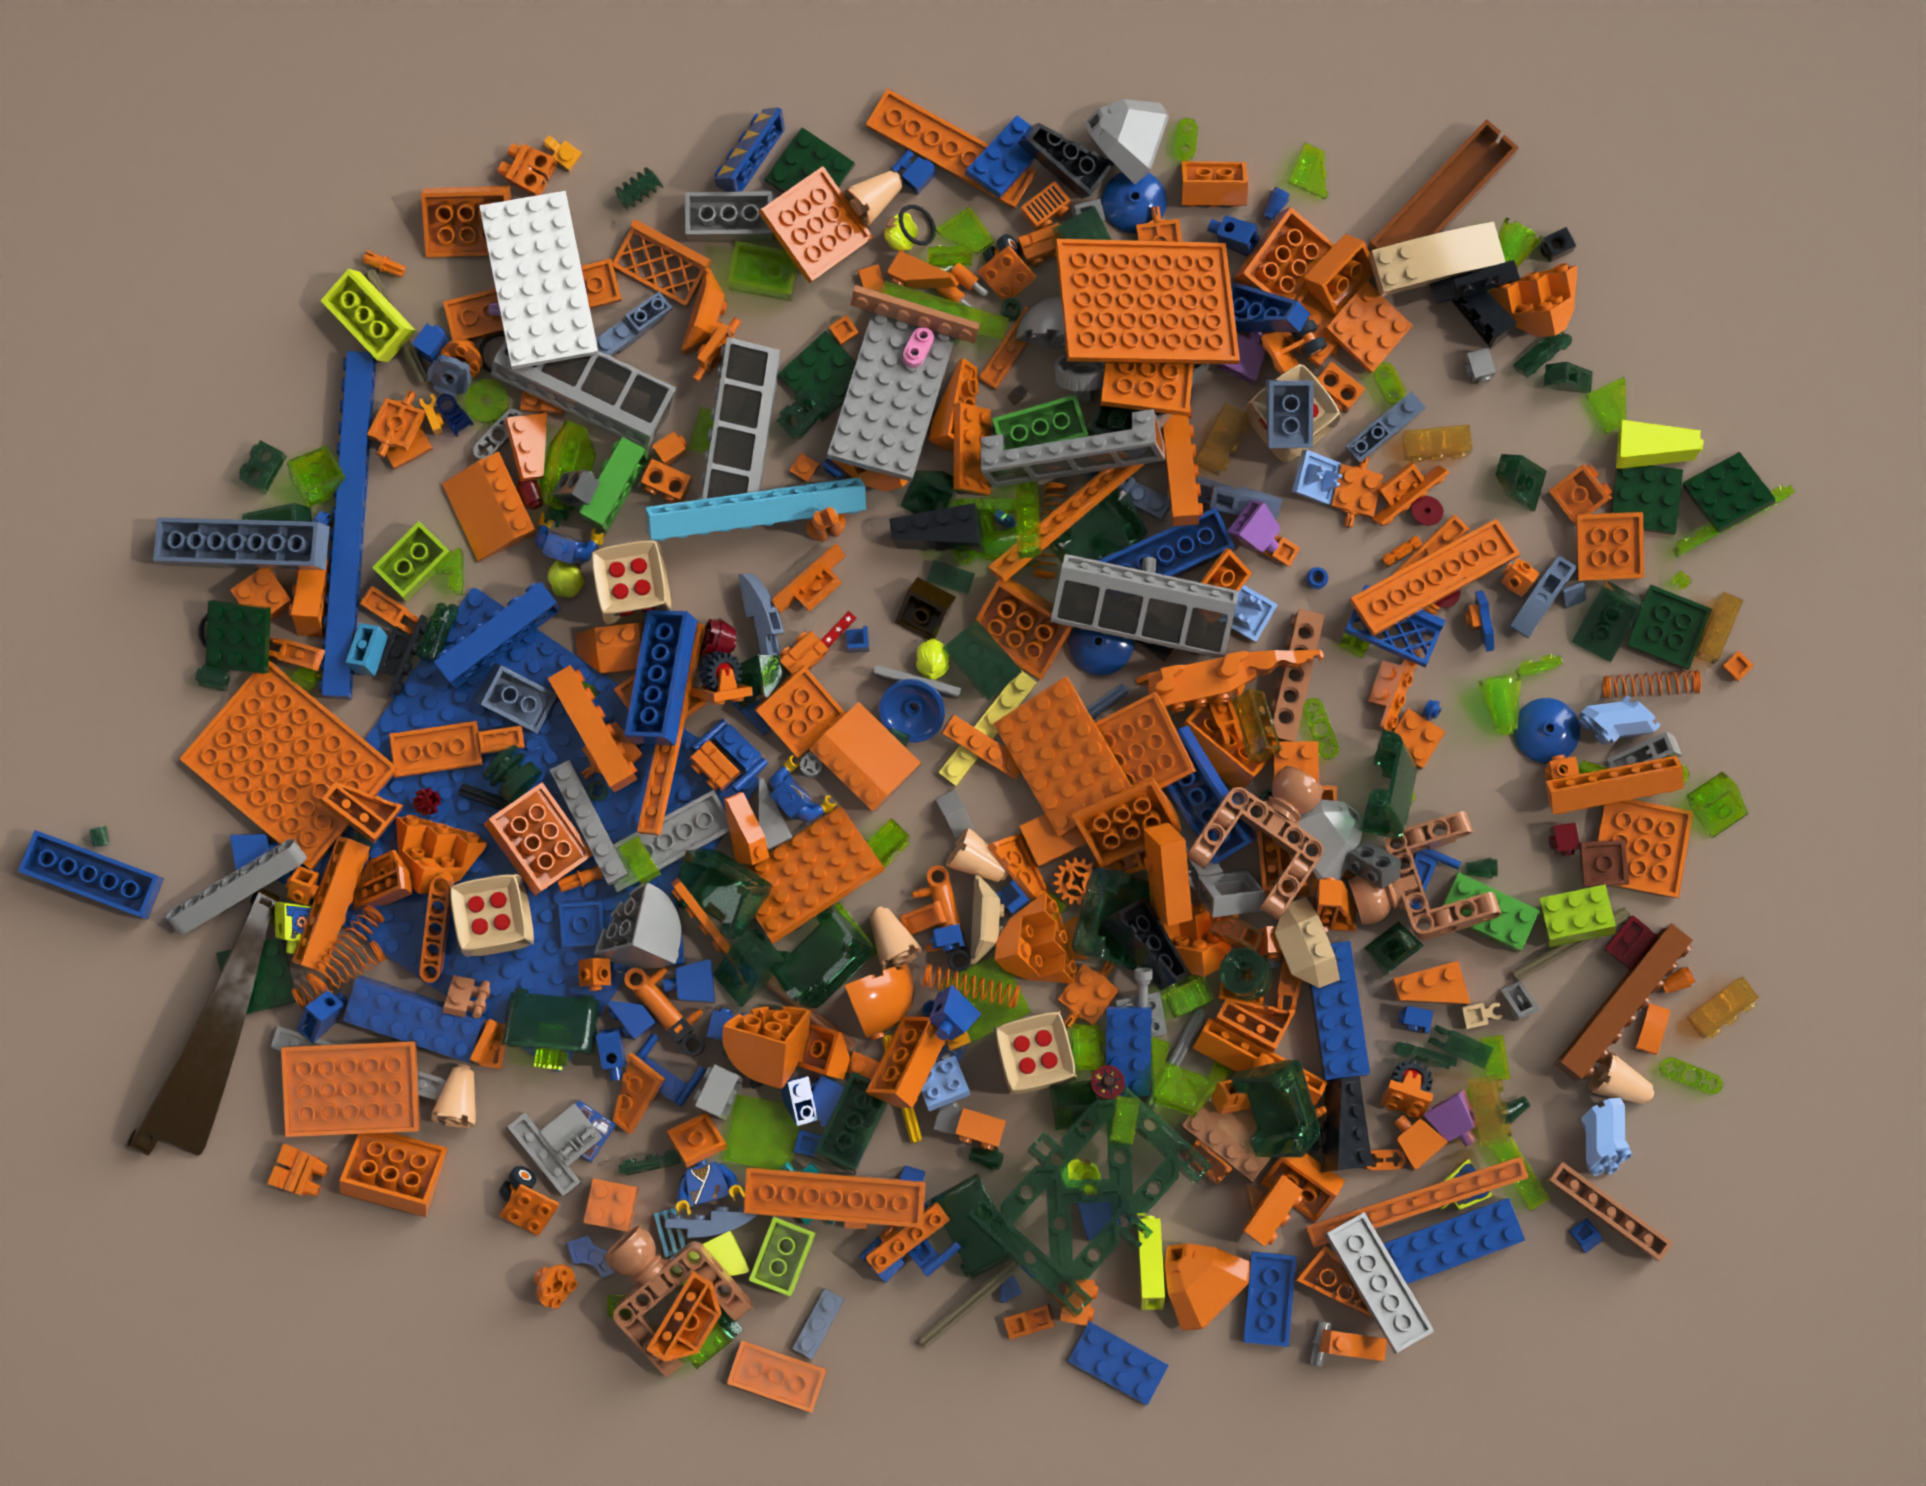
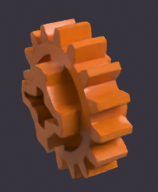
[1052,857,1101,906]

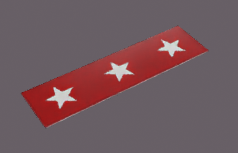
[821,611,857,648]

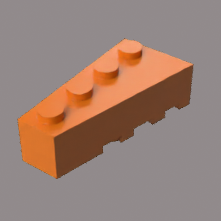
[1295,1245,1374,1319]

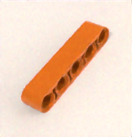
[419,872,454,983]

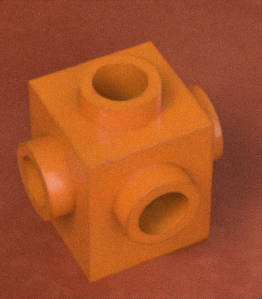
[1501,558,1540,597]
[1544,755,1579,781]
[285,866,319,906]
[578,958,611,991]

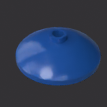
[1102,172,1167,233]
[1069,609,1134,675]
[879,679,945,743]
[1514,698,1580,764]

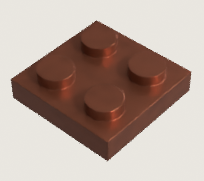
[1579,840,1629,887]

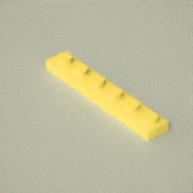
[939,669,1037,786]

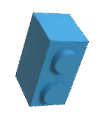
[345,623,389,677]

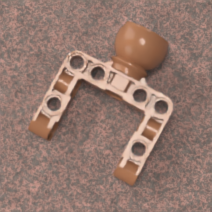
[1187,766,1324,920]
[1349,811,1501,940]
[604,1225,754,1378]

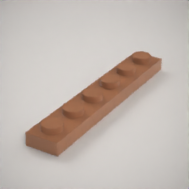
[851,285,980,344]

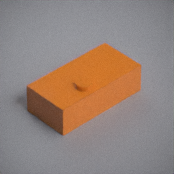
[1144,823,1193,926]

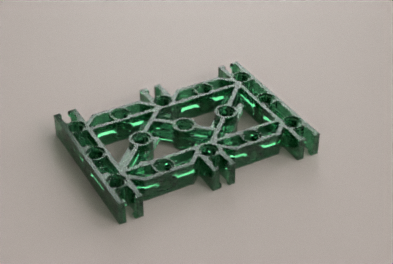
[966,1081,1213,1318]

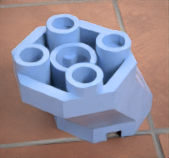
[1578,695,1660,745]
[1581,1098,1632,1176]

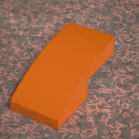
[1261,535,1300,567]
[1635,1003,1671,1056]
[479,1021,508,1070]
[1003,1304,1056,1340]

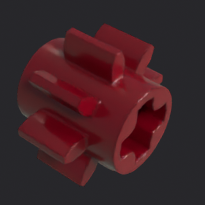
[413,788,441,816]

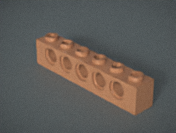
[1265,609,1325,742]
[1545,1162,1673,1261]

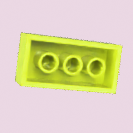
[320,269,416,363]

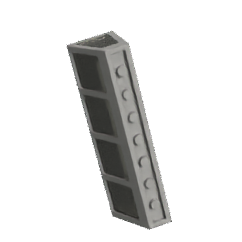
[698,337,781,500]
[491,338,676,450]
[981,409,1165,488]
[1050,554,1239,658]

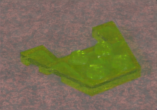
[1151,1036,1232,1117]

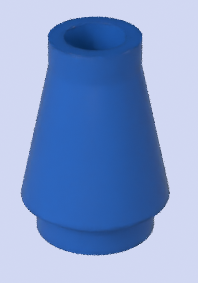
[1263,187,1290,221]

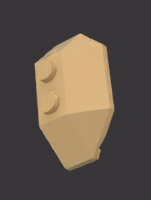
[970,875,1004,966]
[1274,897,1340,988]

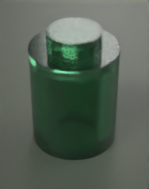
[195,665,231,692]

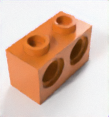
[1317,361,1365,413]
[641,459,693,504]

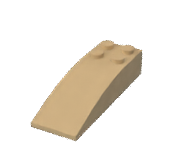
[1368,222,1505,297]

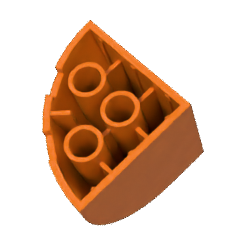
[845,964,915,1041]
[722,1006,811,1089]

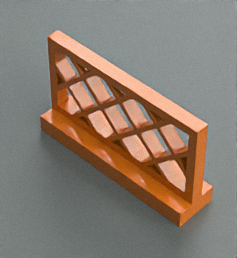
[613,219,713,307]

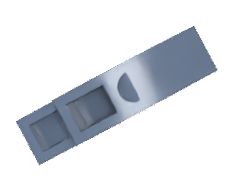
[596,292,672,356]
[1345,391,1426,463]
[1086,471,1170,521]
[1196,476,1283,520]
[1510,555,1577,639]
[738,574,784,659]
[664,1207,756,1238]

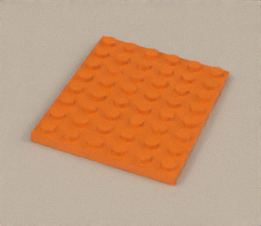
[1055,239,1240,364]
[179,661,399,870]

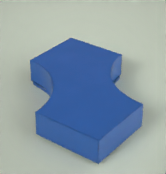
[1475,590,1495,652]
[566,1235,616,1278]

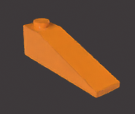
[929,358,979,451]

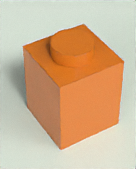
[652,431,688,466]

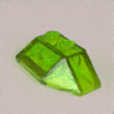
[539,420,596,511]

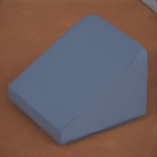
[1560,582,1586,608]

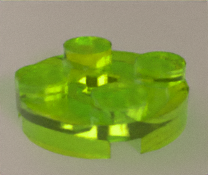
[465,379,509,423]

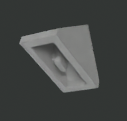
[935,790,975,839]
[1501,981,1540,1021]

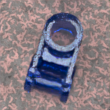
[436,394,474,437]

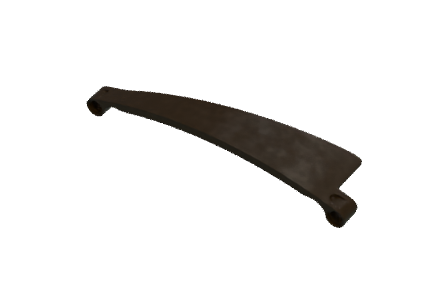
[127,888,279,1156]

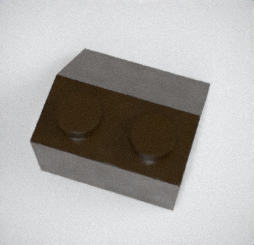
[895,577,956,640]

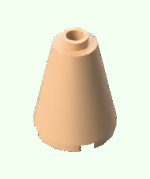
[842,171,903,226]
[946,828,1009,882]
[869,907,922,970]
[1589,1052,1654,1105]
[431,1064,476,1129]

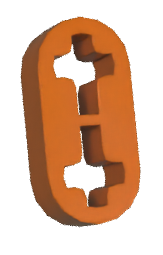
[1365,1149,1406,1171]

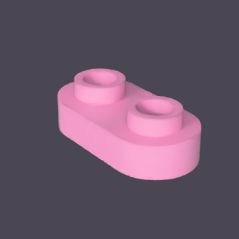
[903,327,934,368]

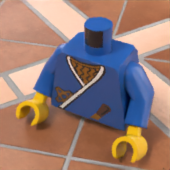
[535,512,604,564]
[770,755,837,822]
[676,1159,745,1216]

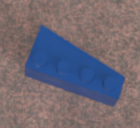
[1231,282,1310,332]

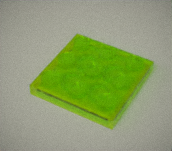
[943,956,1032,1042]
[724,1094,800,1170]

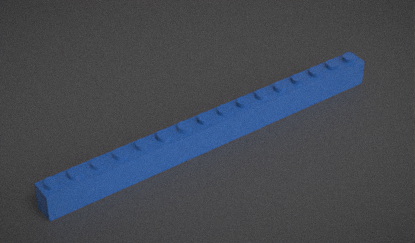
[319,351,377,700]

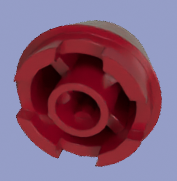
[700,618,737,660]

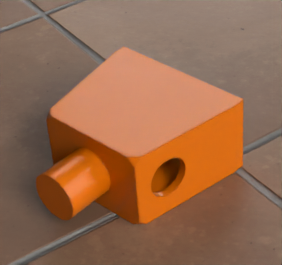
[1393,1114,1448,1170]

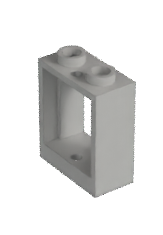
[1197,870,1266,917]

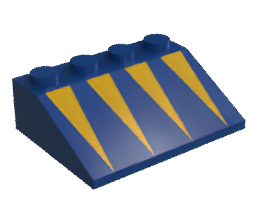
[714,107,785,192]

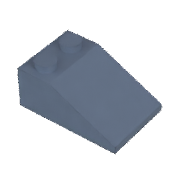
[1266,380,1314,448]
[474,663,557,734]

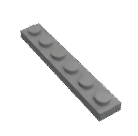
[550,760,629,886]

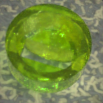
[1672,570,1692,590]

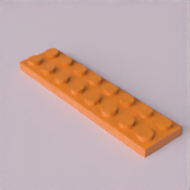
[866,88,1037,209]
[443,258,622,341]
[1349,518,1520,637]
[744,1167,926,1228]

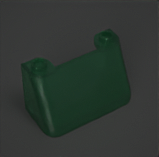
[1048,488,1148,587]
[1359,730,1417,838]
[671,849,772,939]
[1072,868,1151,971]
[766,905,873,1009]
[501,988,600,1055]
[1231,1060,1320,1158]
[928,1173,1020,1279]

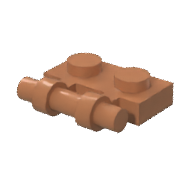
[443,975,491,1019]

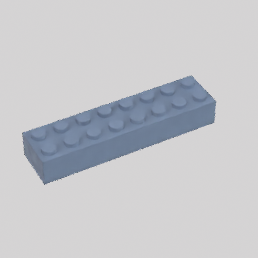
[153,517,330,570]

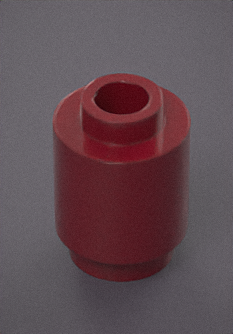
[517,480,546,510]

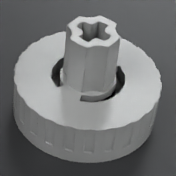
[1055,354,1105,403]

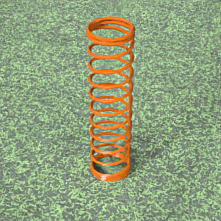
[1033,482,1067,579]
[1603,670,1701,699]
[305,905,385,991]
[291,940,386,1009]
[922,964,1020,1009]

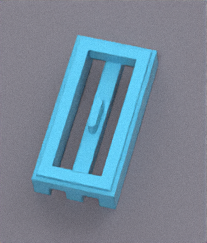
[654,1207,686,1257]

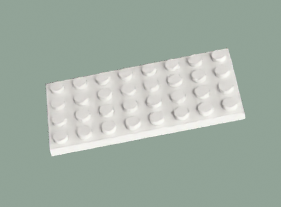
[479,191,598,369]

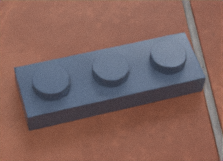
[793,1289,844,1359]

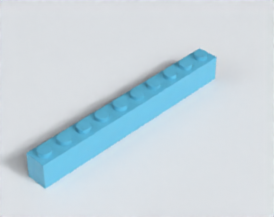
[645,477,866,541]

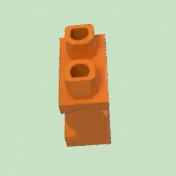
[498,143,558,196]
[267,1143,330,1197]

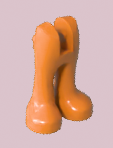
[806,507,846,542]

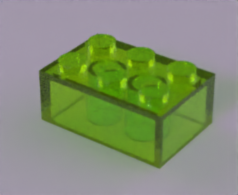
[727,241,799,301]

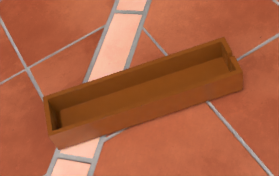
[1368,119,1519,252]
[1554,923,1693,1081]

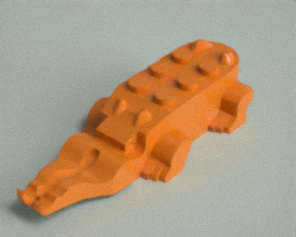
[1135,650,1324,714]

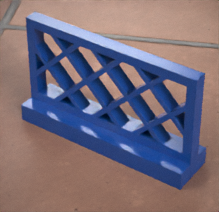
[1344,585,1446,668]

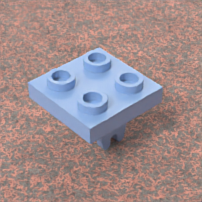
[1292,450,1342,505]
[1218,585,1278,643]
[921,1056,971,1111]

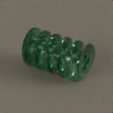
[615,167,664,212]

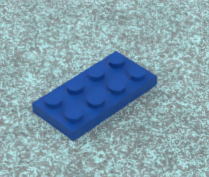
[965,115,1036,199]
[1106,1007,1152,1096]
[1243,1252,1297,1347]
[1068,1321,1169,1405]

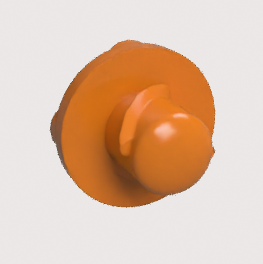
[440,340,483,378]
[534,1264,577,1309]

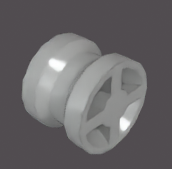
[800,754,823,778]

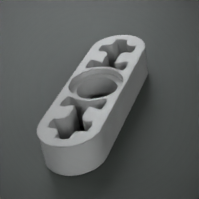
[473,409,522,460]

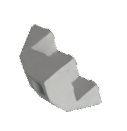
[1084,99,1169,184]
[1287,799,1363,881]

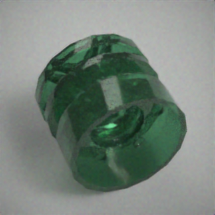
[482,745,542,804]
[1219,948,1273,1001]

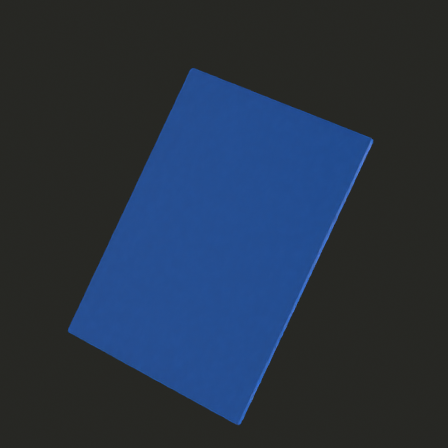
[277,588,759,1072]

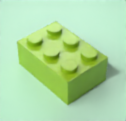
[372,521,453,602]
[1539,884,1616,948]
[749,1216,816,1297]

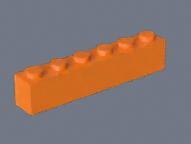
[1161,405,1203,527]
[548,665,638,793]
[1546,755,1684,815]
[292,836,370,972]
[1193,1018,1327,1112]

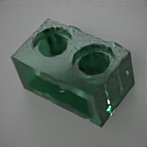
[777,390,830,440]
[239,440,287,494]

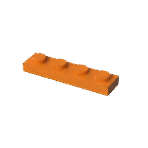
[941,714,1021,780]
[671,878,734,955]

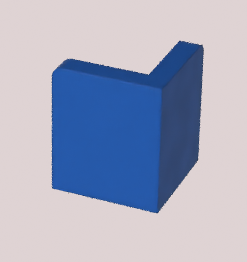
[846,626,869,653]
[997,880,1029,916]

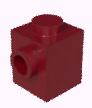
[1549,822,1580,857]

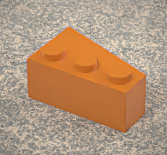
[289,559,330,637]
[321,782,403,844]
[1257,830,1310,898]
[1312,878,1357,932]
[1391,961,1471,1005]
[1214,998,1296,1052]

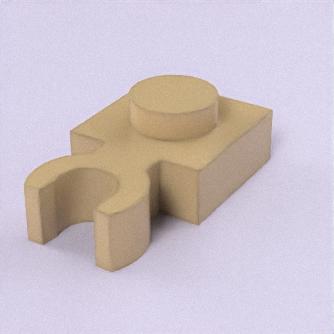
[1461,1003,1503,1030]

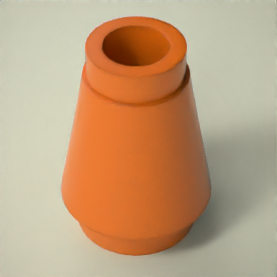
[1662,966,1696,994]

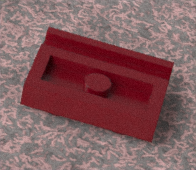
[1604,915,1658,970]

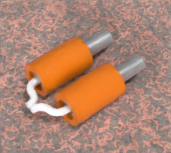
[936,263,989,313]

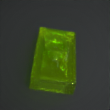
[619,836,661,885]

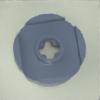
[427,355,472,397]

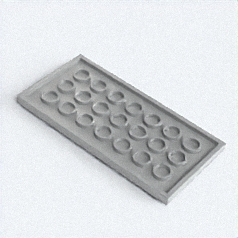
[827,312,955,482]

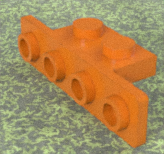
[1372,462,1449,526]
[771,544,845,613]
[1368,649,1420,733]
[866,1203,950,1274]

